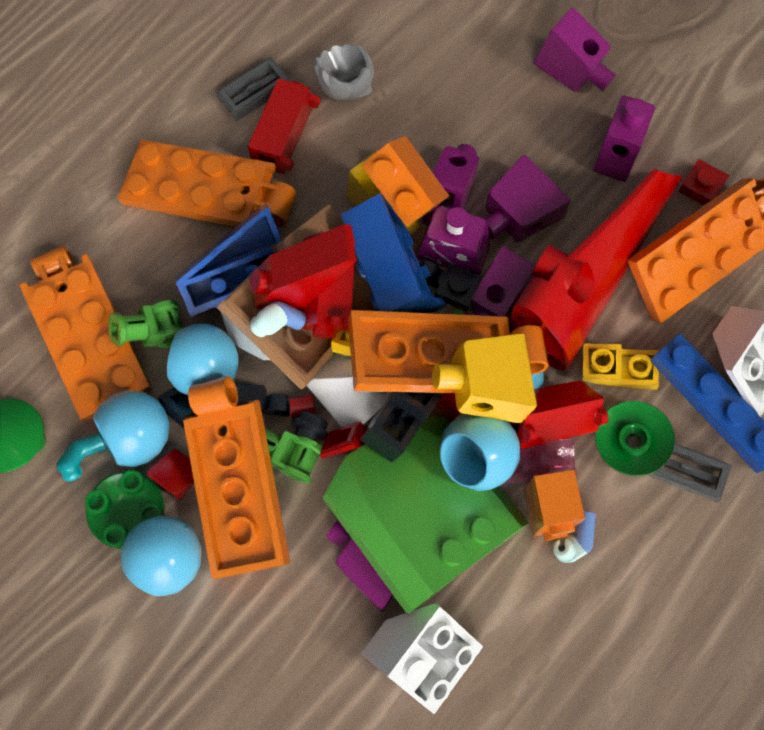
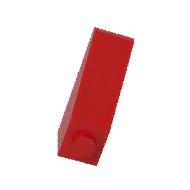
[250,224,356,311]

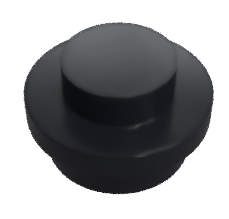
[291,410,329,442]

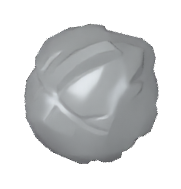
[314,43,375,100]

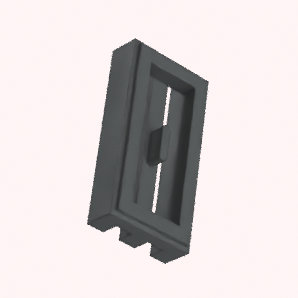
[216,57,290,121]
[647,443,732,503]

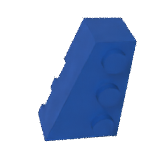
[341,193,447,313]
[176,203,281,317]

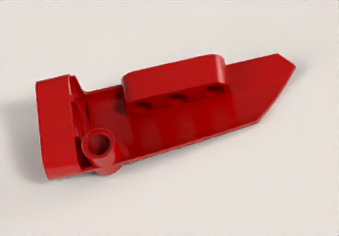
[509,169,684,371]

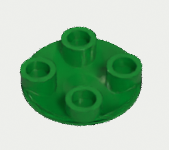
[0,398,47,474]
[85,470,165,549]

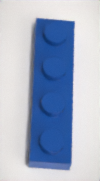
[650,333,764,473]

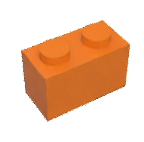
[361,135,449,227]
[523,470,585,541]

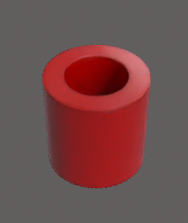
[289,394,316,420]

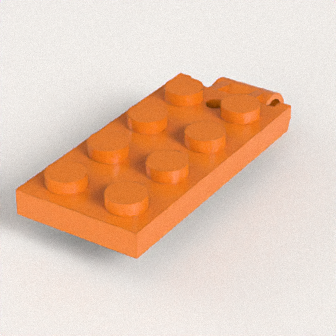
[118,139,297,227]
[627,178,764,323]
[19,244,152,422]
[348,310,549,393]
[183,376,290,580]

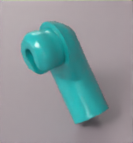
[56,432,107,482]

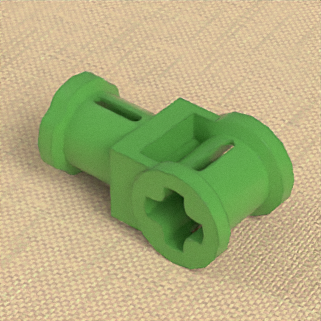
[109,300,183,348]
[265,429,323,485]

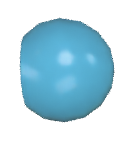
[167,324,239,395]
[93,390,170,467]
[440,414,520,491]
[121,515,202,596]

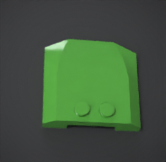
[323,417,529,615]

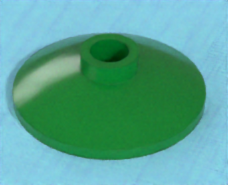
[595,401,675,476]

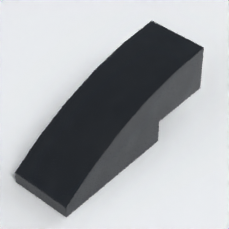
[360,392,443,463]

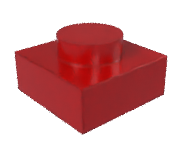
[679,159,730,205]

